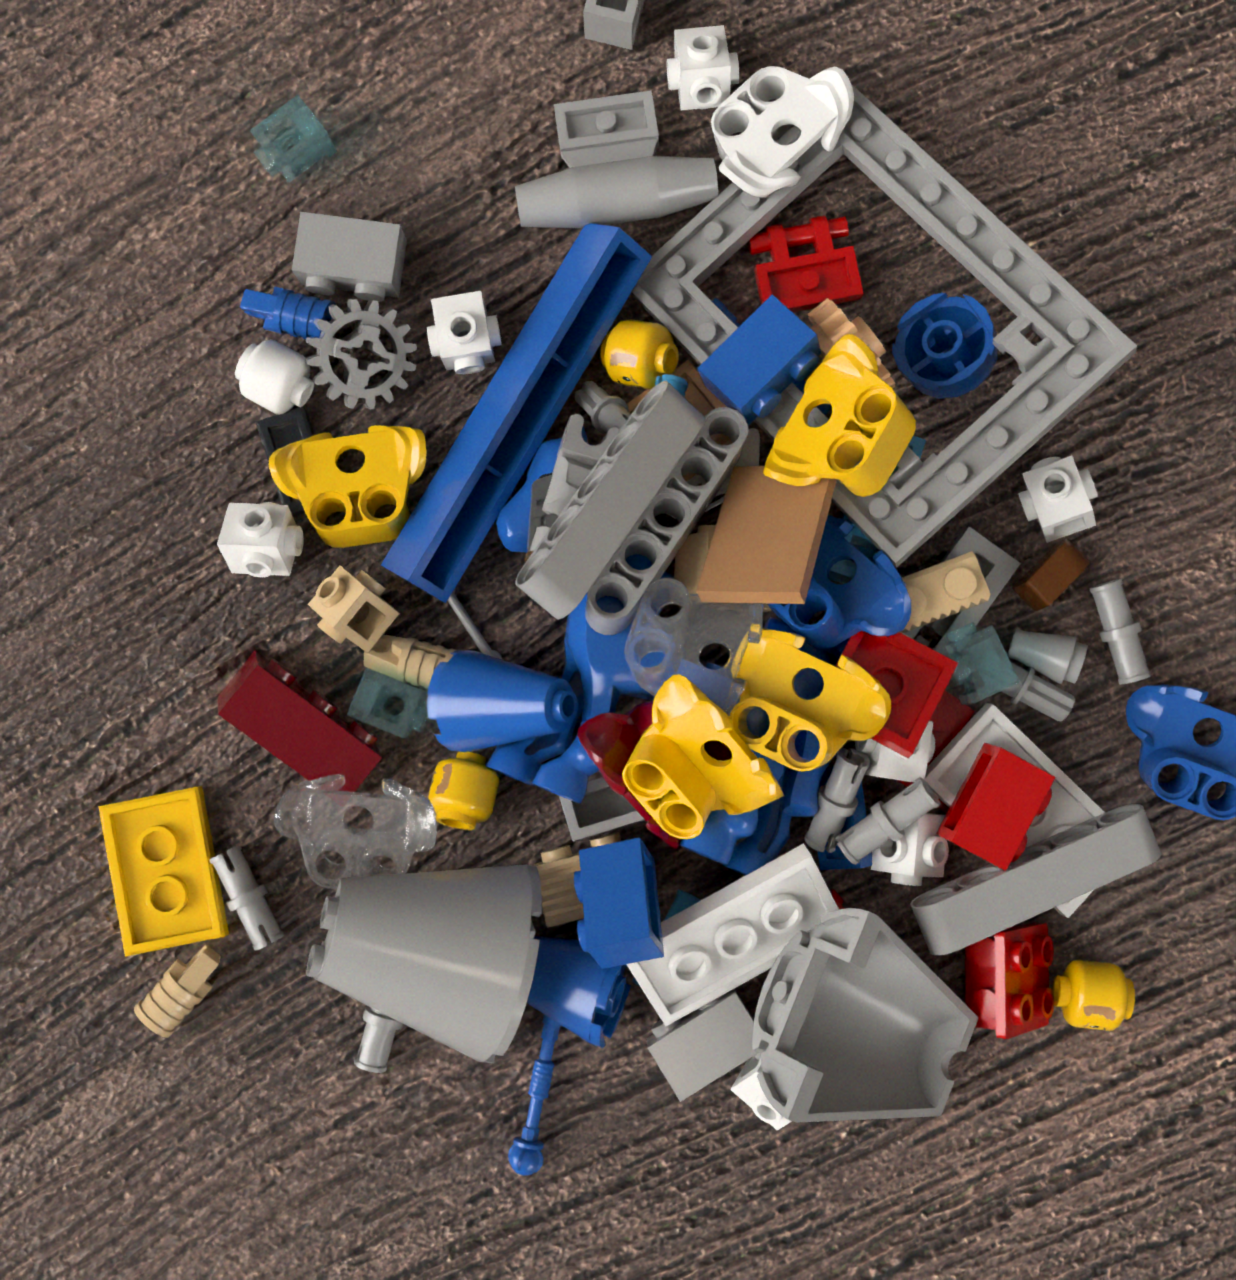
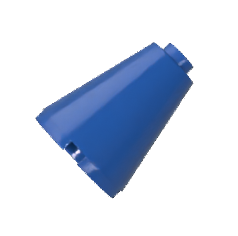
[427,650,578,752]
[527,936,631,1048]

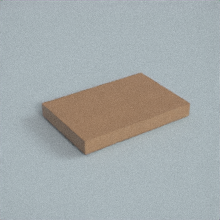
[696,466,837,604]

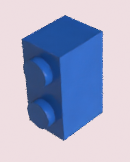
[697,294,821,425]
[574,837,664,969]

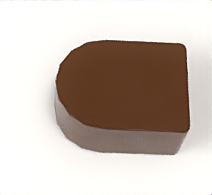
[1012,539,1090,611]

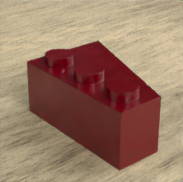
[218,650,382,806]

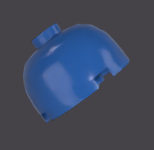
[892,293,998,399]

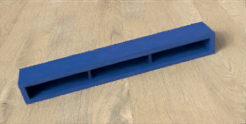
[381,223,652,603]

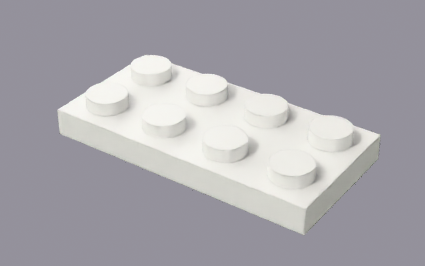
[925,703,1105,918]
[626,843,839,1026]

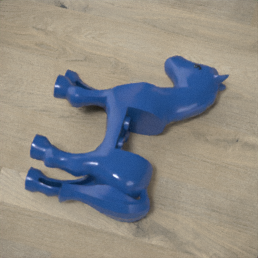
[486,426,850,876]

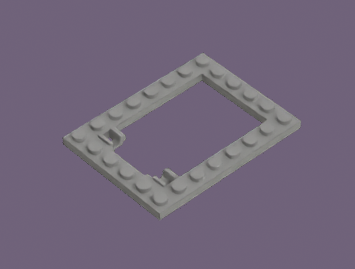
[631,84,1137,568]

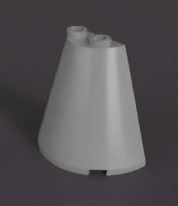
[306,864,542,1064]
[752,908,978,1123]

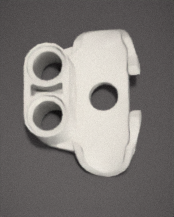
[711,66,854,198]

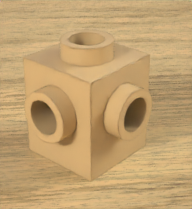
[308,565,400,653]

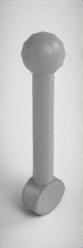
[447,587,503,660]

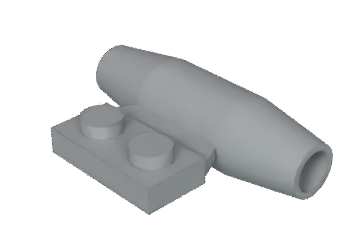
[515,90,718,229]

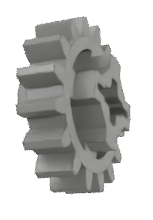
[305,298,417,409]

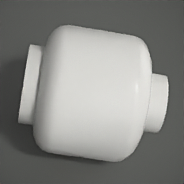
[235,339,315,415]

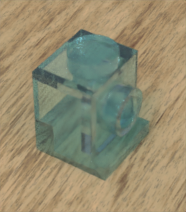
[250,95,337,183]
[945,622,1020,705]
[347,668,428,738]

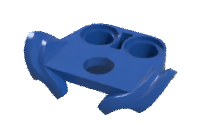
[766,515,912,649]
[1126,684,1236,820]

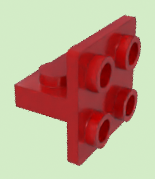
[965,922,1054,1039]

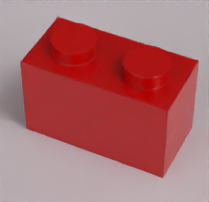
[936,743,1056,871]

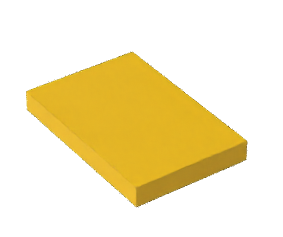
[98,786,229,957]

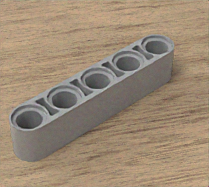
[515,381,705,620]
[585,407,748,635]
[910,804,1162,955]

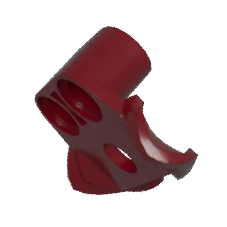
[578,700,731,849]

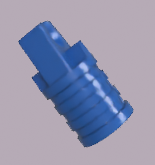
[240,287,336,340]

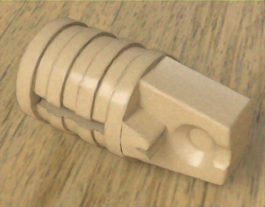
[364,635,456,689]
[134,944,221,1038]

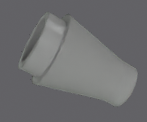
[1007,628,1088,684]

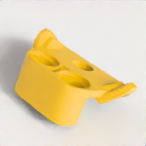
[763,334,916,497]
[268,425,426,548]
[729,628,891,772]
[622,674,784,839]

